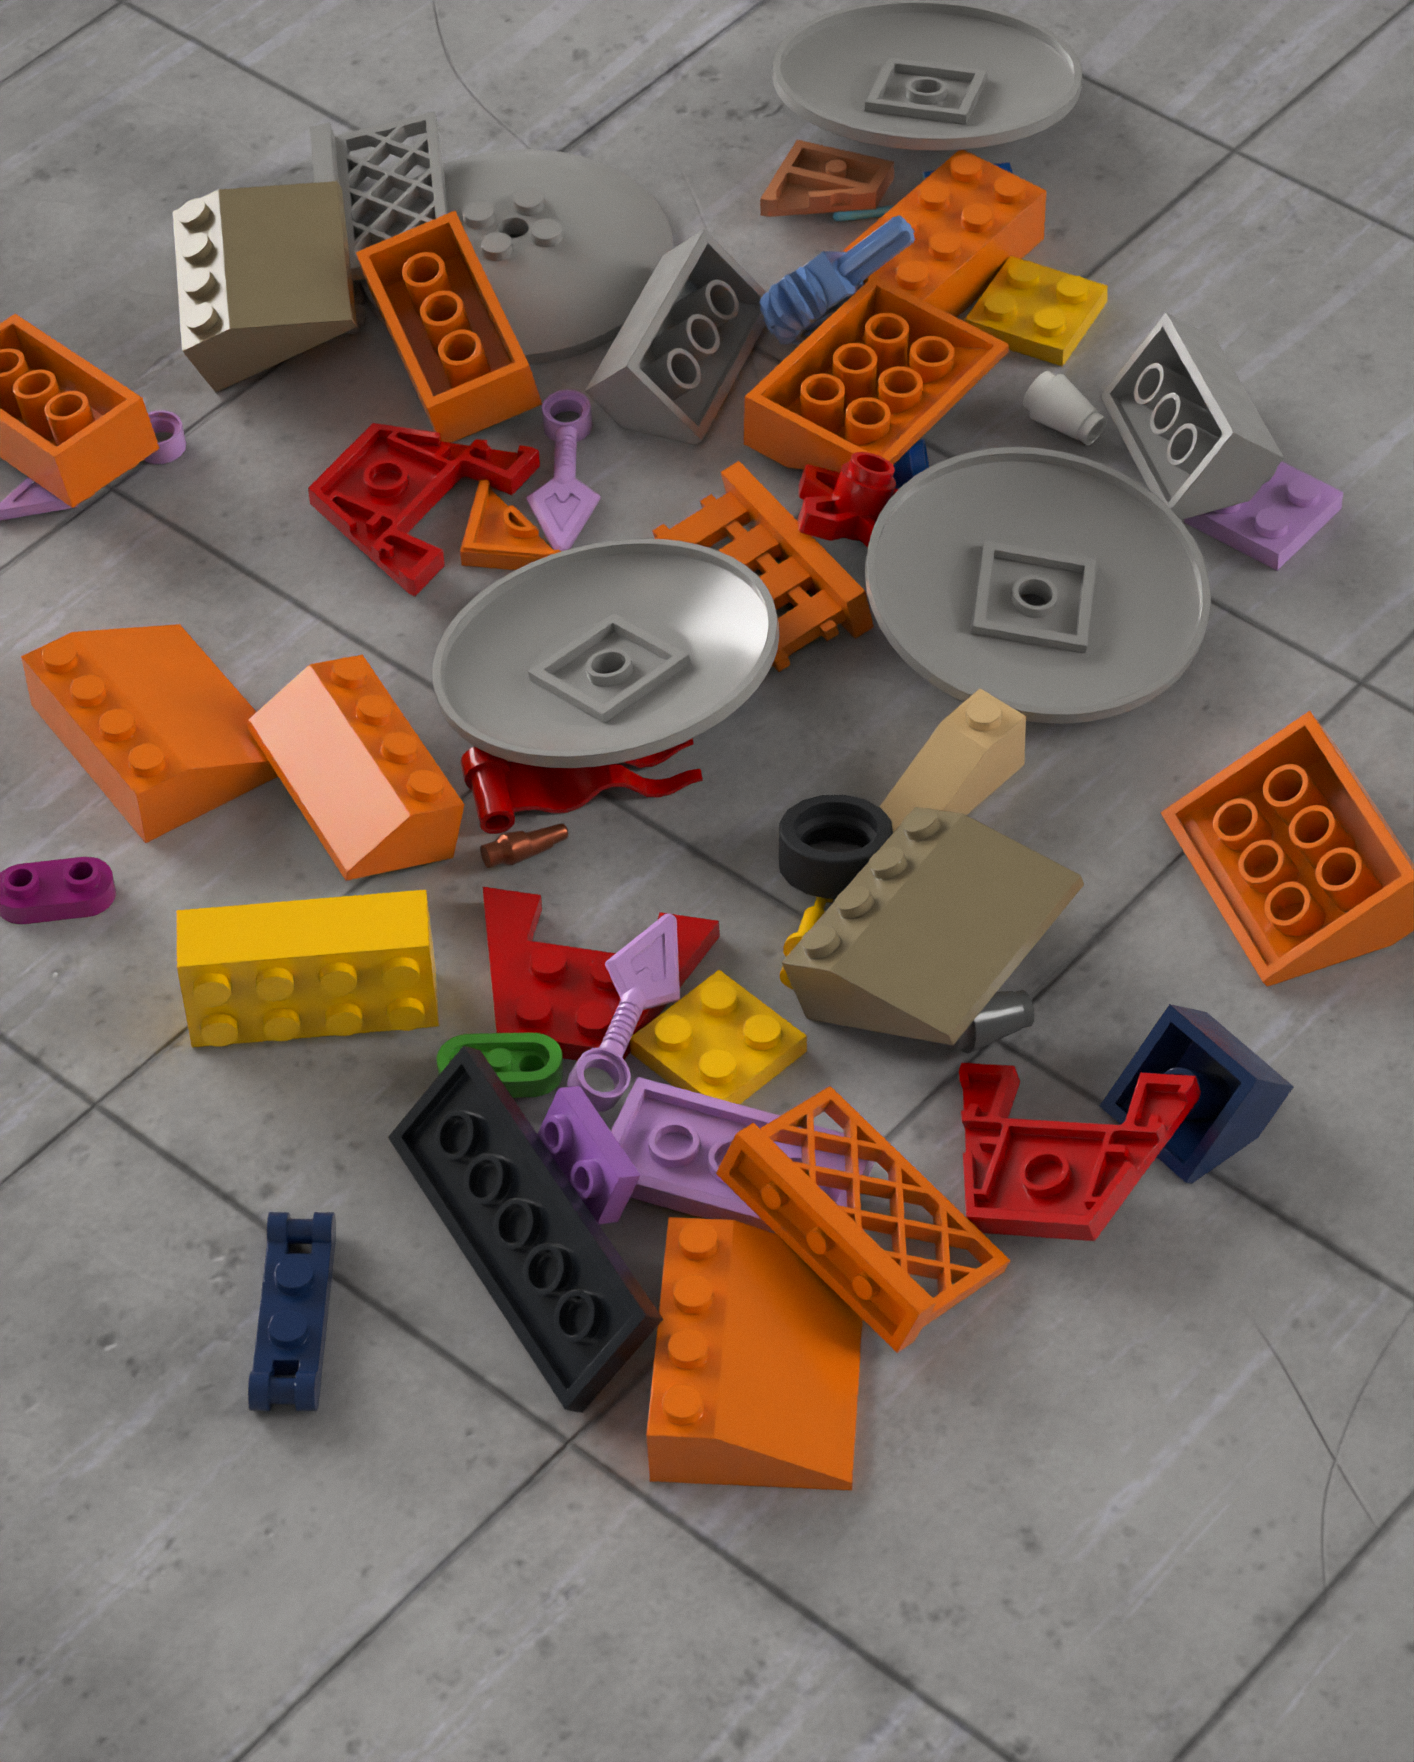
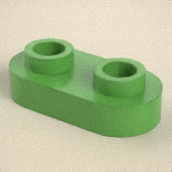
[437,1033,564,1098]

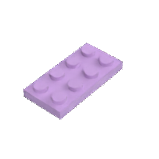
[611,1077,875,1234]

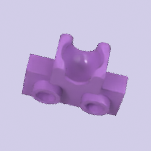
[537,1086,641,1226]

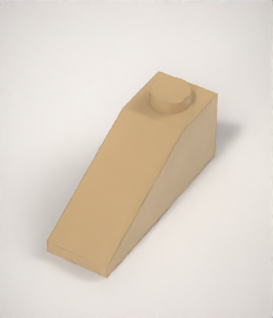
[879,688,1026,833]

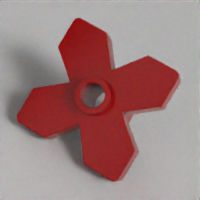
[798,452,899,547]

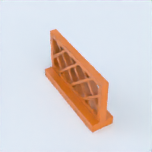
[716,1086,1011,1353]

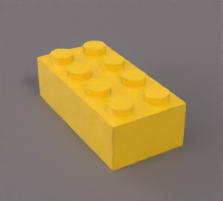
[176,889,439,1047]

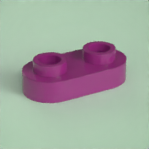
[0,857,116,924]

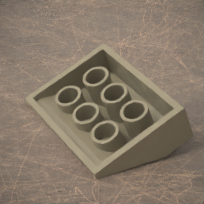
[173,181,357,393]
[782,807,1084,1045]

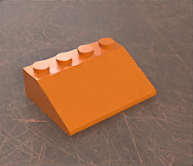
[743,275,1009,473]
[21,624,278,843]
[1160,710,1414,987]
[646,1217,863,1491]

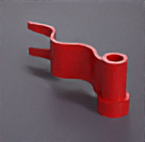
[460,738,703,834]

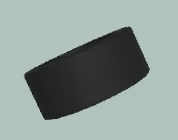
[778,795,893,899]

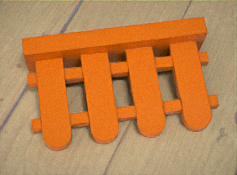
[652,461,874,672]

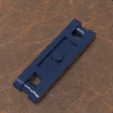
[248,1212,336,1411]

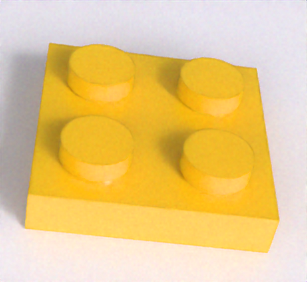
[965,256,1108,367]
[630,970,807,1104]

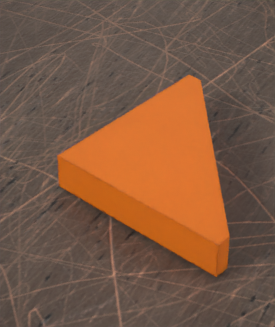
[460,480,562,570]

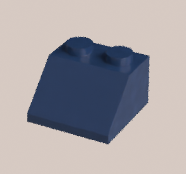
[1100,1004,1294,1184]

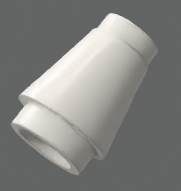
[1023,371,1107,445]

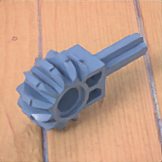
[759,216,915,344]

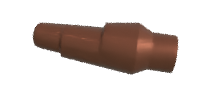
[480,823,568,868]

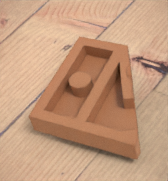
[760,140,894,217]

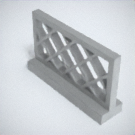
[310,111,448,296]

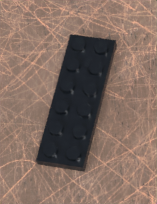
[388,1046,663,1413]

